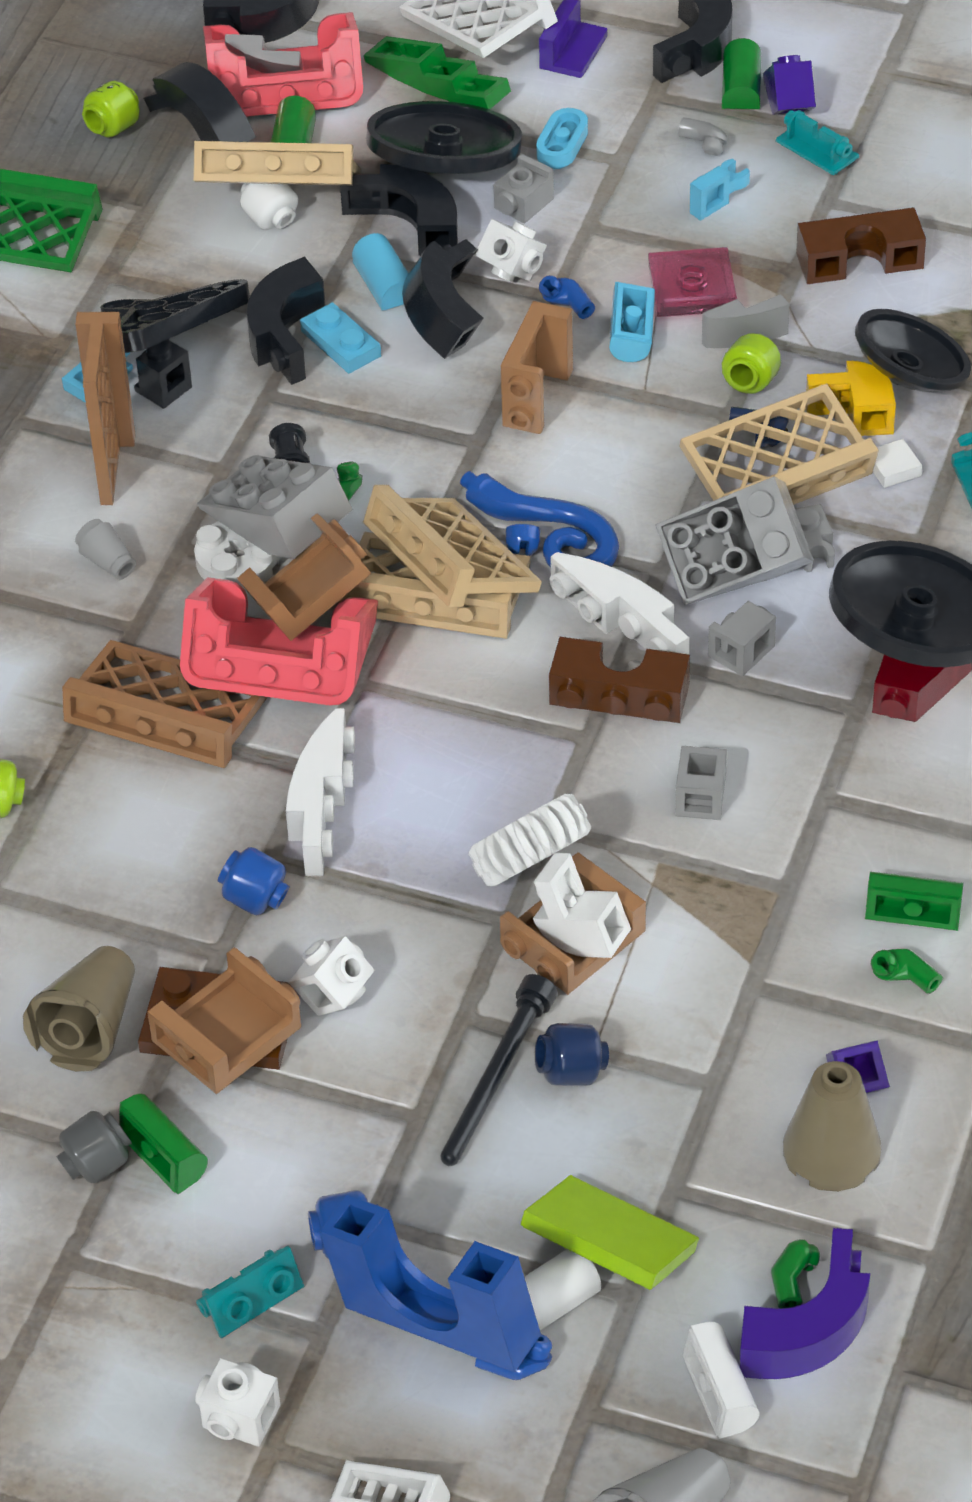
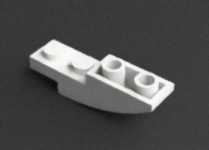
[550,552,689,655]
[286,708,355,876]

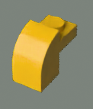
[806,361,896,436]

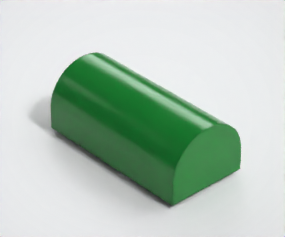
[722,38,761,110]
[271,96,316,143]
[865,871,964,931]
[119,1094,208,1194]

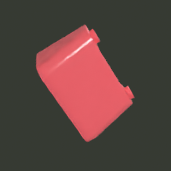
[203,12,363,117]
[180,577,378,705]

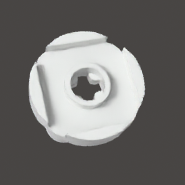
[194,521,281,589]

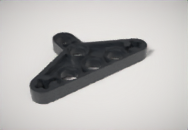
[100,279,250,353]

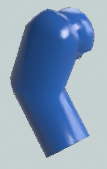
[539,275,595,319]
[475,1334,552,1380]

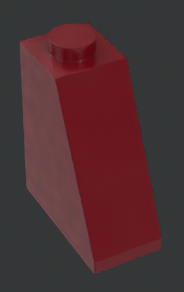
[872,655,972,722]

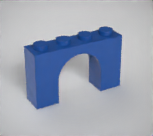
[319,1195,541,1372]

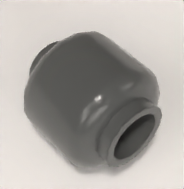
[56,1111,132,1183]

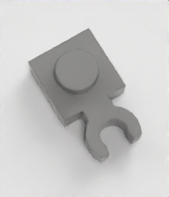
[795,504,835,572]

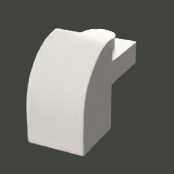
[533,853,631,958]

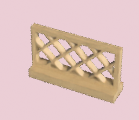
[193,141,361,186]
[679,383,879,505]
[363,485,542,607]
[338,532,530,639]

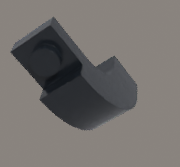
[203,0,319,43]
[653,0,733,83]
[143,62,256,142]
[340,164,458,256]
[402,239,484,359]
[247,256,325,385]

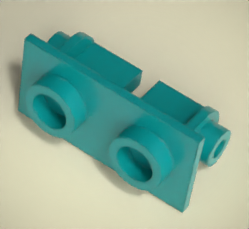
[775,110,859,176]
[196,1246,305,1339]

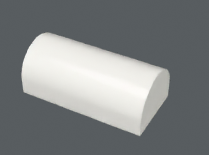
[524,1249,601,1331]
[683,1322,759,1439]

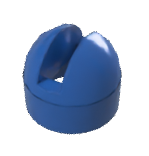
[506,524,540,556]

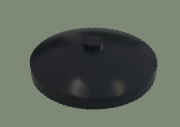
[366,101,522,174]
[829,540,972,667]

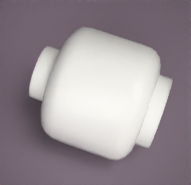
[240,183,298,230]

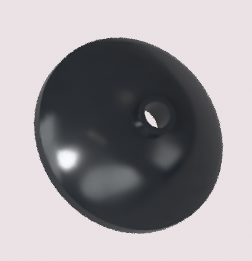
[855,309,971,392]

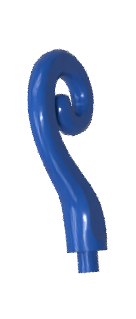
[460,471,619,568]

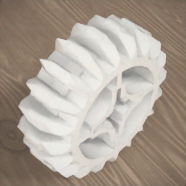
[469,794,591,886]

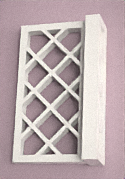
[399,0,558,58]

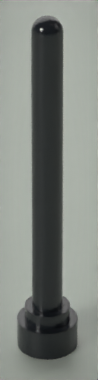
[440,974,558,1166]

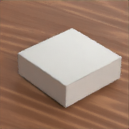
[873,439,922,488]

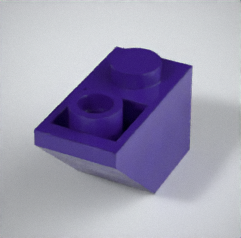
[763,55,816,115]

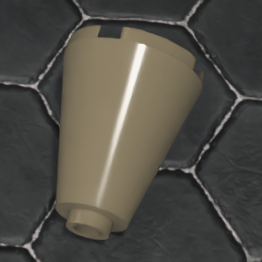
[23,946,135,1072]
[783,1061,881,1192]

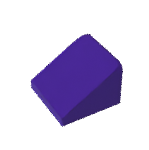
[826,1040,890,1093]

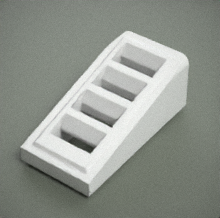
[330,1460,450,1502]

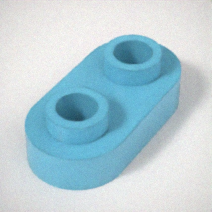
[536,108,588,169]

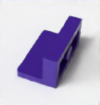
[539,0,608,78]

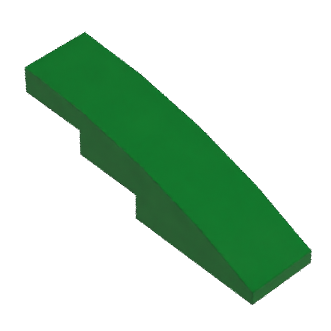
[363,36,511,109]

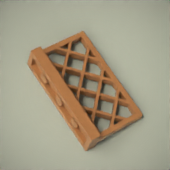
[75,312,136,505]
[62,640,268,768]

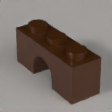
[796,207,926,284]
[549,636,690,723]

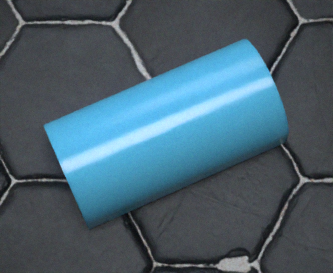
[352,233,409,311]
[609,282,655,362]

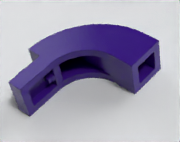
[740,1228,871,1379]

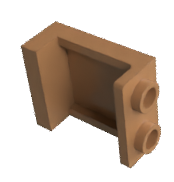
[501,301,573,434]
[237,513,371,641]
[500,852,646,995]
[147,947,301,1095]

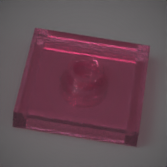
[648,247,737,317]

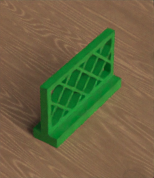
[0,169,103,273]

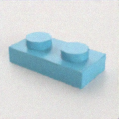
[300,302,381,374]

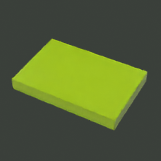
[521,1175,699,1290]

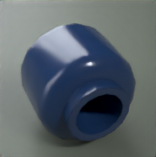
[535,1023,609,1086]

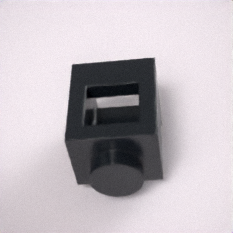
[134,339,192,409]

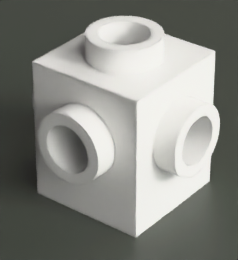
[474,219,547,282]
[288,936,375,1016]
[196,1358,280,1447]

